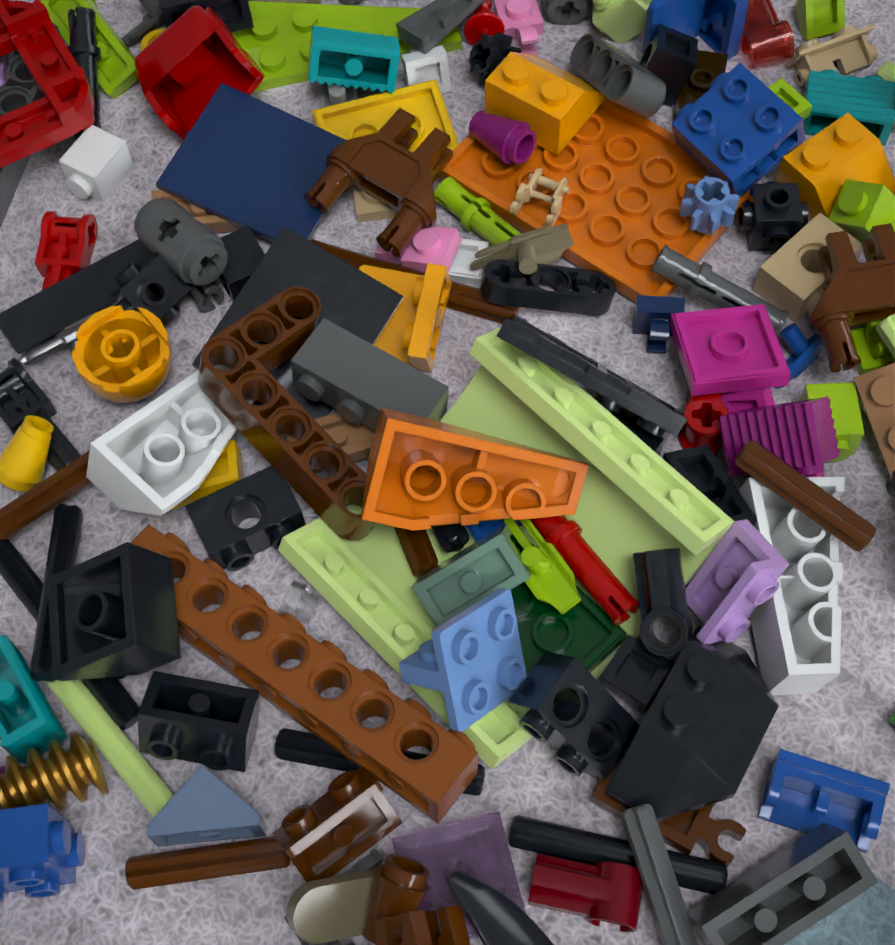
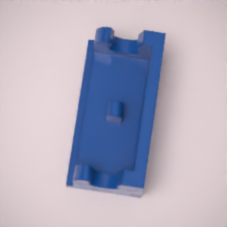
[758,749,890,853]

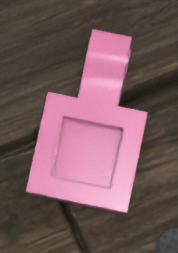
[494,0,544,56]

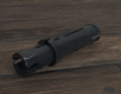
[67,7,101,140]

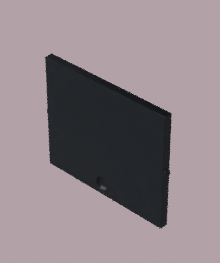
[192,226,404,419]

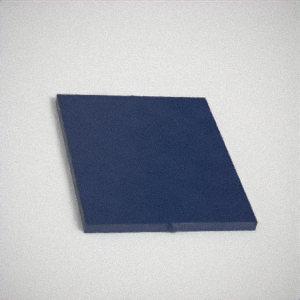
[156,83,347,243]

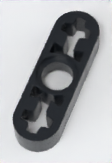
[480,259,616,316]

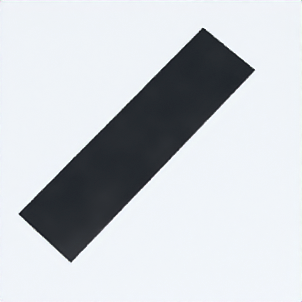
[0,240,154,354]

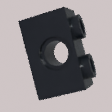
[185,465,306,571]

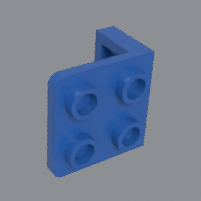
[642,0,749,60]

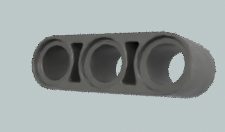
[570,33,666,118]

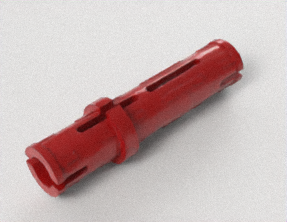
[529,516,640,626]

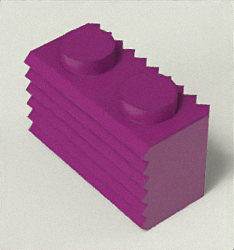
[718,396,840,479]

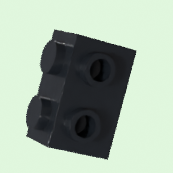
[138,671,259,772]

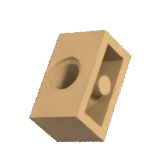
[753,213,862,323]

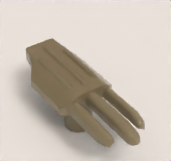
[470,223,574,276]

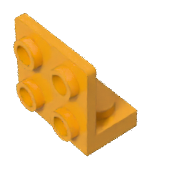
[359,263,452,372]

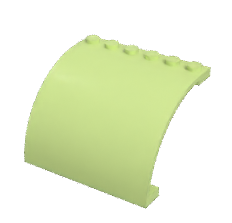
[278,327,734,769]

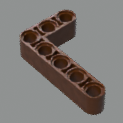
[198,286,375,541]

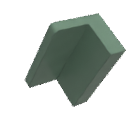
[412,524,531,627]

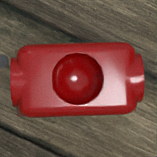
[134,5,265,140]

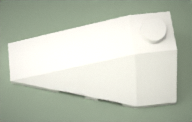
[86,365,255,516]

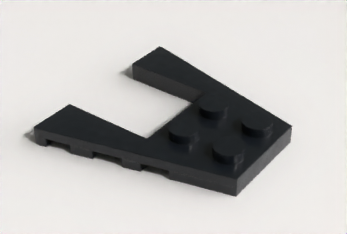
[497,315,687,438]

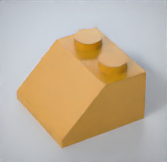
[485,52,606,155]
[775,113,895,221]

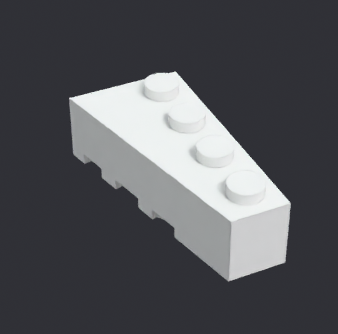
[738,477,845,695]

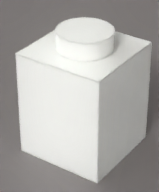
[59,125,135,203]

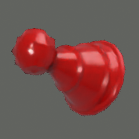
[464,0,505,46]

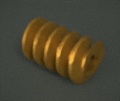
[0,732,109,811]

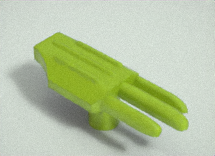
[504,518,582,615]

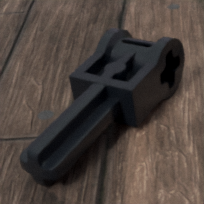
[0,357,82,472]

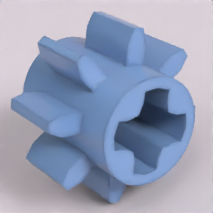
[679,175,739,236]

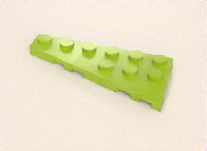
[232,1,462,92]

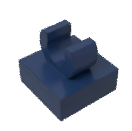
[633,295,685,354]

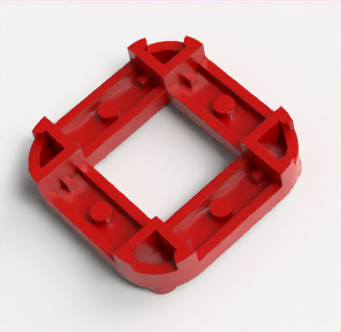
[0,0,95,168]

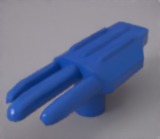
[774,323,824,389]

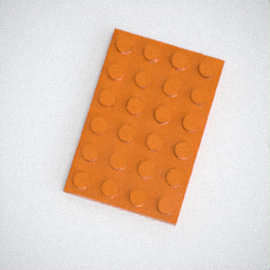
[438,59,758,302]

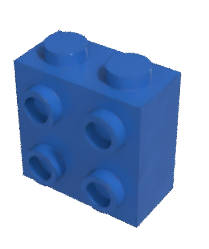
[671,63,805,198]
[0,803,85,903]

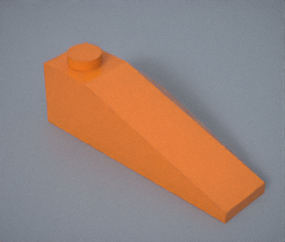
[361,407,589,531]

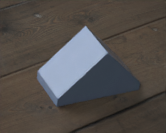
[147,765,266,847]

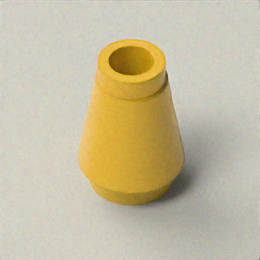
[0,415,54,492]

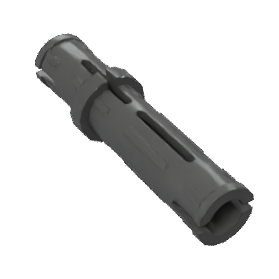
[650,244,788,336]

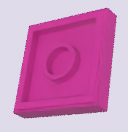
[669,304,791,396]

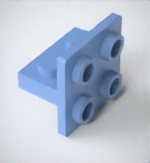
[399,588,527,732]

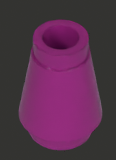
[469,111,536,164]

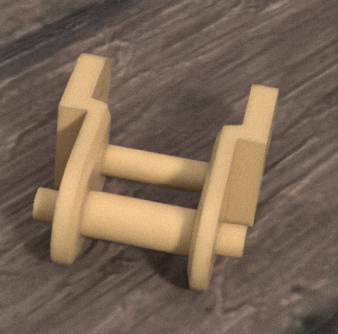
[510,167,570,227]

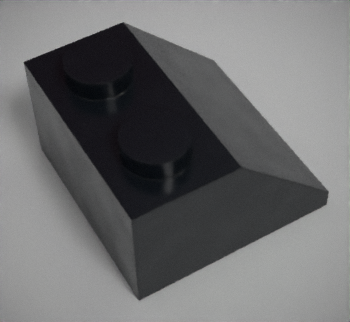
[48,542,181,681]

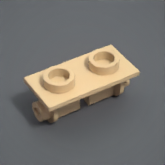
[784,24,878,87]

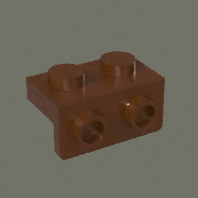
[272,766,403,883]

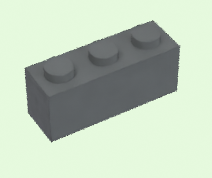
[291,318,449,431]
[687,822,878,945]

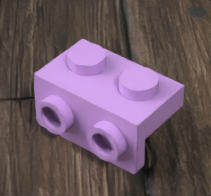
[685,519,789,644]

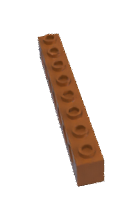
[130,524,478,824]

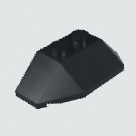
[606,626,779,822]

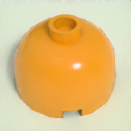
[72,305,172,403]

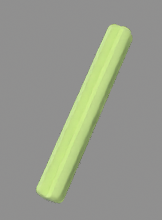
[44,680,174,818]

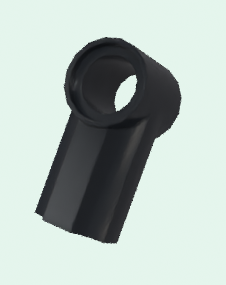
[633,548,693,657]

